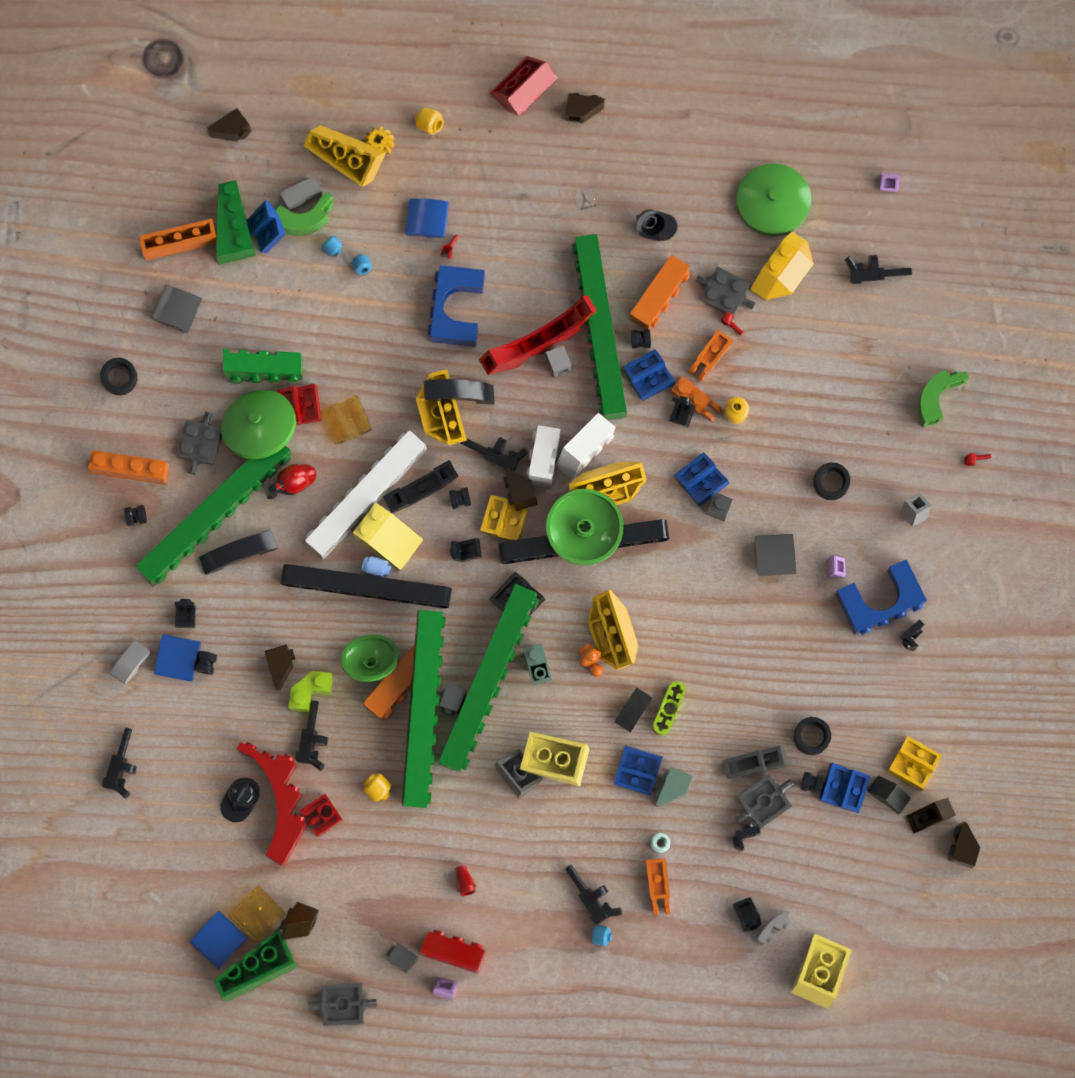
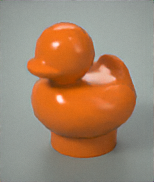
[578,644,603,677]

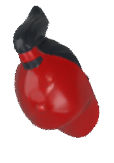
[268,464,316,499]

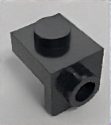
[669,396,696,427]
[450,538,482,562]
[175,599,196,628]
[732,823,761,852]

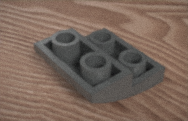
[151,285,202,333]
[754,534,796,576]

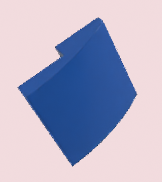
[405,198,449,238]
[247,201,286,253]
[623,349,675,401]
[674,452,729,507]
[154,634,201,682]
[614,745,663,796]
[819,763,871,813]
[190,911,248,970]

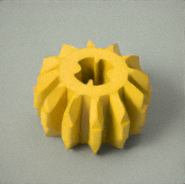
[363,126,394,157]

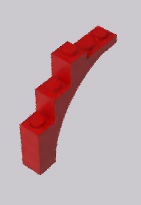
[479,295,597,375]
[237,742,308,866]

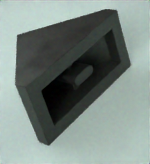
[867,775,911,814]

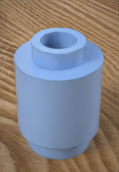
[361,556,391,578]

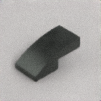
[615,688,653,733]

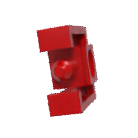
[300,793,343,837]

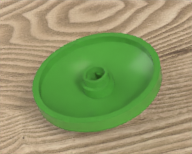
[736,163,811,236]
[221,390,296,459]
[546,489,623,566]

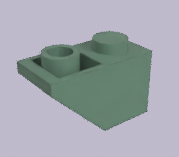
[523,643,552,686]
[654,767,693,807]

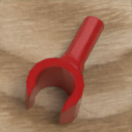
[441,235,459,259]
[721,312,743,335]
[964,453,991,466]

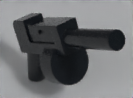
[844,255,912,285]
[460,437,529,472]
[295,701,328,771]
[102,728,137,799]
[565,865,622,924]

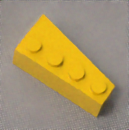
[303,125,387,187]

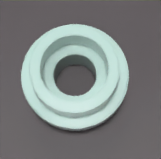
[651,833,670,853]

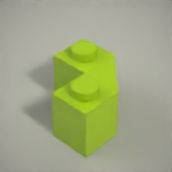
[288,671,334,713]

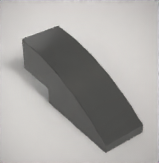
[723,746,788,779]

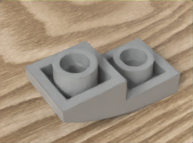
[279,178,323,210]
[110,641,150,684]
[756,910,791,945]

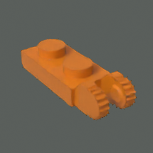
[688,329,734,381]
[670,376,722,422]
[646,858,670,916]

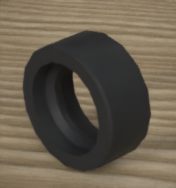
[100,357,138,395]
[813,462,851,500]
[793,717,831,755]

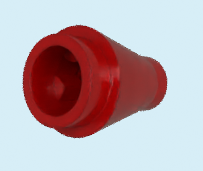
[455,865,476,896]

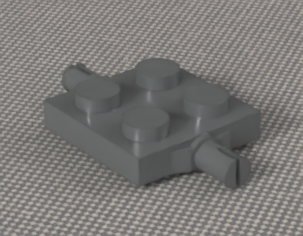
[695,266,756,316]
[176,412,222,475]
[735,774,794,829]
[308,983,377,1026]

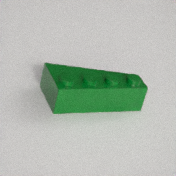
[216,180,256,265]
[223,349,303,384]
[214,928,298,1002]

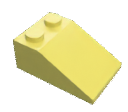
[353,503,423,571]
[520,732,589,787]
[791,934,851,1009]

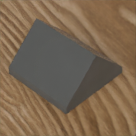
[495,749,543,798]

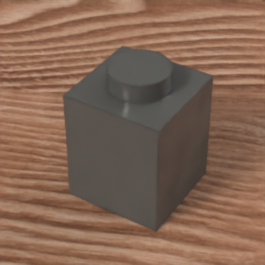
[707,492,733,521]
[439,684,466,716]
[386,943,419,974]

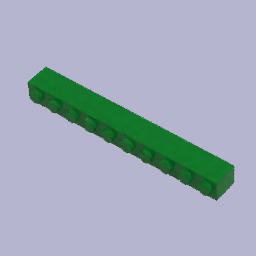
[572,234,627,420]
[135,445,292,586]
[438,584,539,773]
[401,610,446,808]

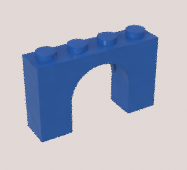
[428,265,485,347]
[835,559,927,636]

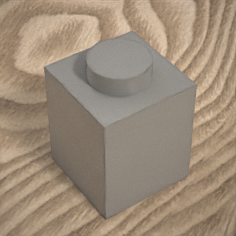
[546,346,572,378]
[901,492,931,527]

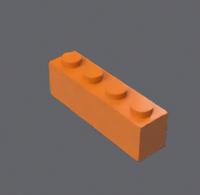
[139,219,217,261]
[630,254,691,329]
[88,450,170,485]
[363,645,414,721]

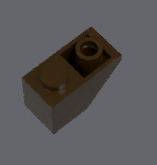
[565,92,605,123]
[503,469,538,511]
[948,821,981,868]
[279,902,319,940]

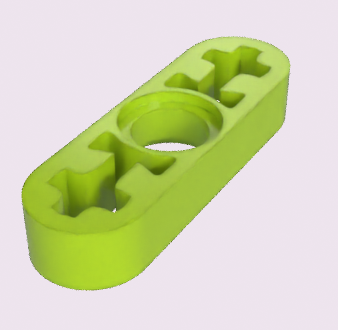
[653,681,686,736]

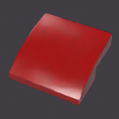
[277,383,322,425]

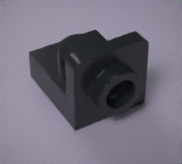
[900,619,925,652]
[733,897,762,932]

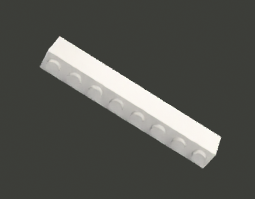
[305,430,427,560]

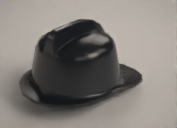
[636,209,678,241]
[221,778,260,822]

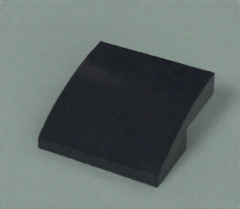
[489,572,546,616]

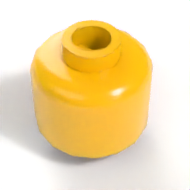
[415,107,443,134]
[724,397,749,424]
[362,773,392,802]

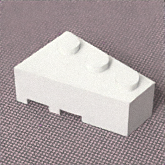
[556,413,616,480]
[526,425,561,488]

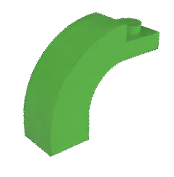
[276,192,334,236]
[918,370,969,428]

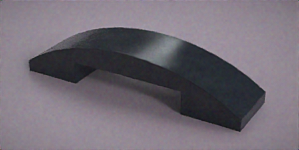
[424,379,495,405]
[383,460,459,513]
[199,531,278,575]

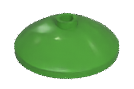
[341,635,399,682]

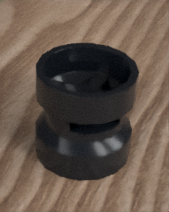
[631,329,651,349]
[449,487,471,509]
[124,505,147,526]
[194,651,218,675]
[800,771,824,795]

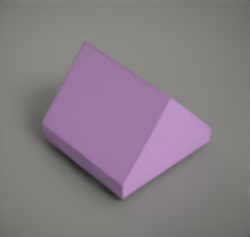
[879,173,900,192]
[828,555,845,578]
[433,978,457,1000]

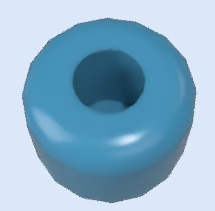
[322,235,343,256]
[352,254,372,275]
[591,925,613,946]

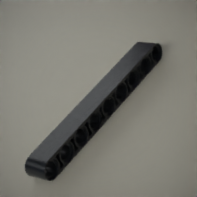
[498,519,670,564]
[280,564,452,609]

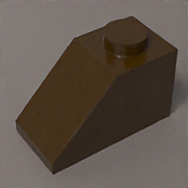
[207,108,252,142]
[264,644,296,691]
[906,797,956,834]

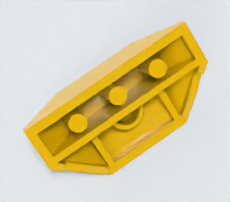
[750,232,813,301]
[416,369,467,446]
[568,462,647,505]
[587,590,638,670]

